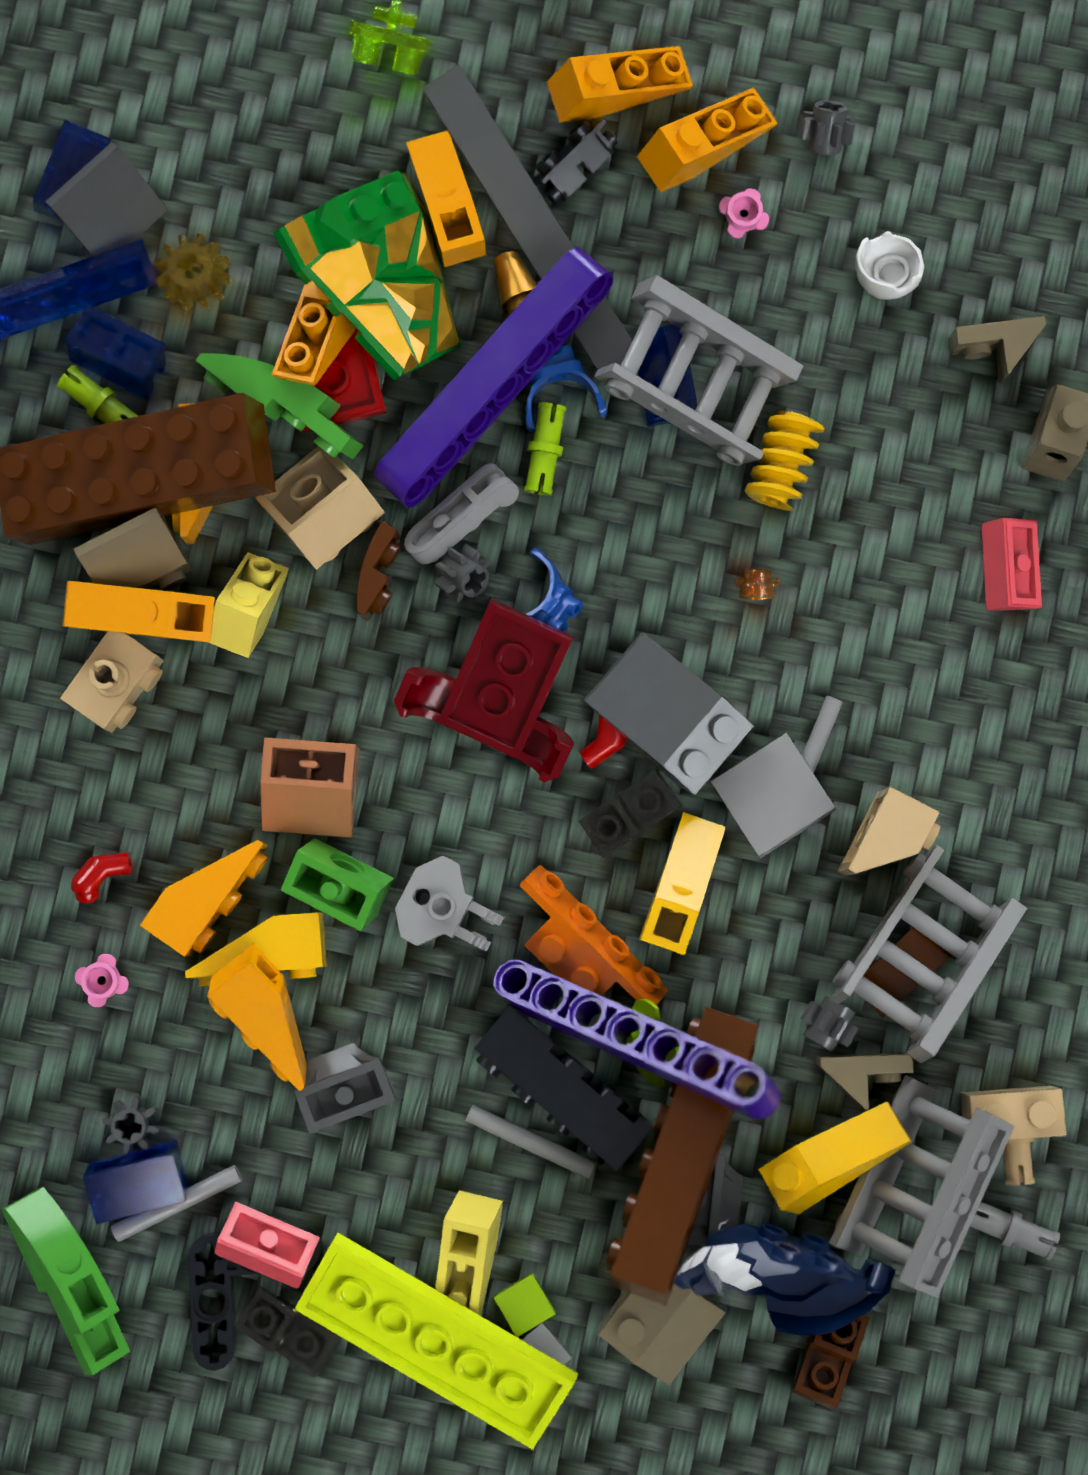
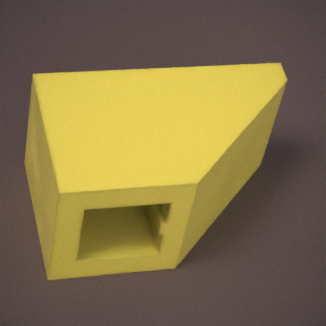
[208,552,289,658]

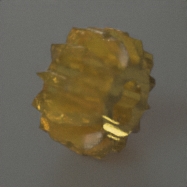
[155,233,231,311]

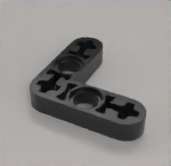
[188,1227,323,1371]

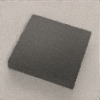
[45,142,169,268]

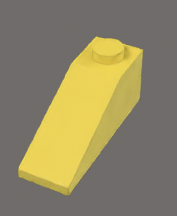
[435,1190,503,1316]

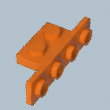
[520,865,668,1006]

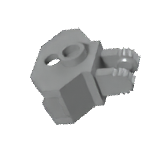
[395,856,504,952]

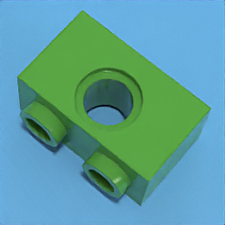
[281,838,394,931]

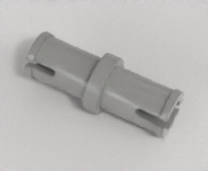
[970,1202,1060,1261]

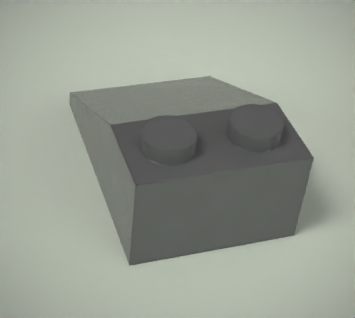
[583,632,754,795]

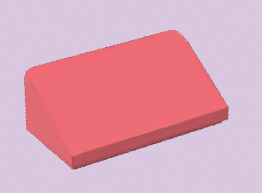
[982,518,1042,611]
[215,1202,320,1289]

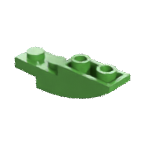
[195,353,363,460]
[1,1187,130,1375]

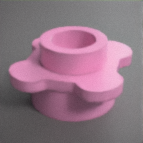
[719,189,769,239]
[75,954,129,1007]

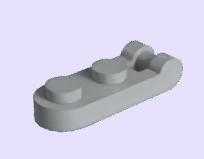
[404,463,519,564]

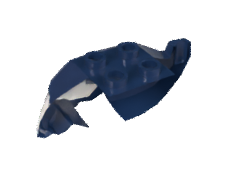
[673,1223,896,1336]

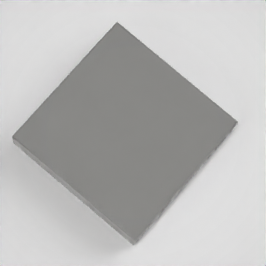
[711,733,837,858]

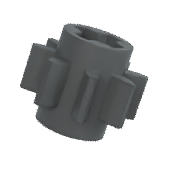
[800,100,855,155]
[434,544,490,603]
[800,996,859,1052]
[102,1096,162,1154]

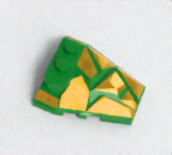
[273,171,461,380]

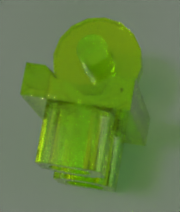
[348,0,434,76]

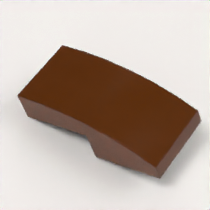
[357,521,402,621]
[863,927,952,1018]
[791,1315,870,1410]

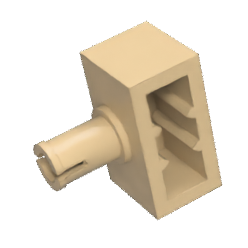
[60,632,164,733]
[960,1086,1066,1185]

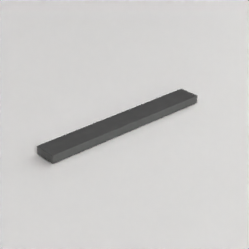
[422,64,632,370]

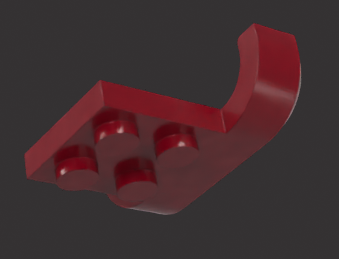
[394,599,574,783]

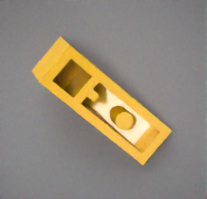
[758,1102,912,1215]

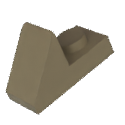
[949,316,1046,383]
[815,1052,913,1111]

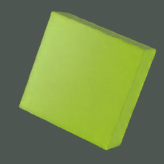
[493,1272,556,1337]

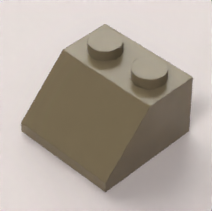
[73,507,194,591]
[597,1283,726,1385]

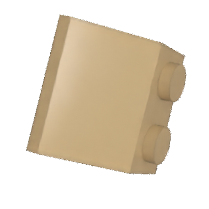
[255,446,385,570]
[837,787,941,876]

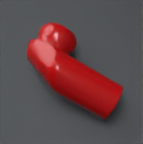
[579,716,626,769]
[71,852,133,904]

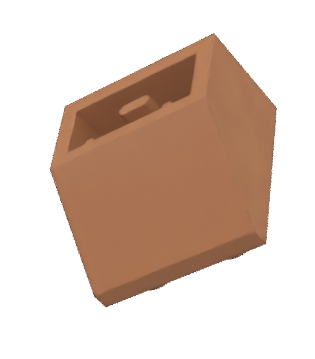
[260,737,360,838]

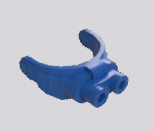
[525,345,608,434]
[526,548,583,633]

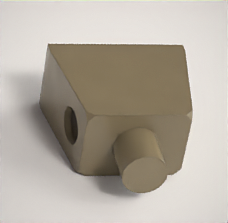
[1021,384,1088,482]

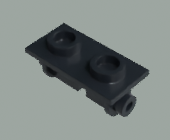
[532,119,618,204]

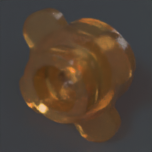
[735,569,781,600]

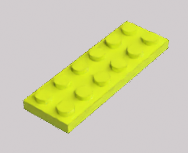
[294,1233,578,1450]

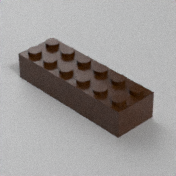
[0,393,276,545]
[605,1007,759,1306]

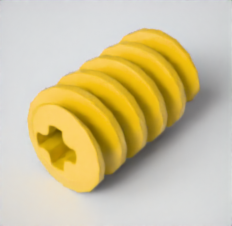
[744,411,825,511]

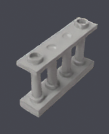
[594,275,804,466]
[830,845,1027,1063]
[829,1075,1015,1298]

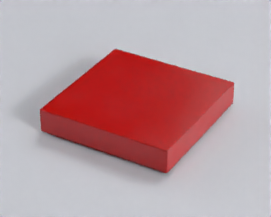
[280,328,386,433]

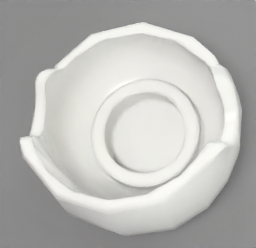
[855,231,924,300]

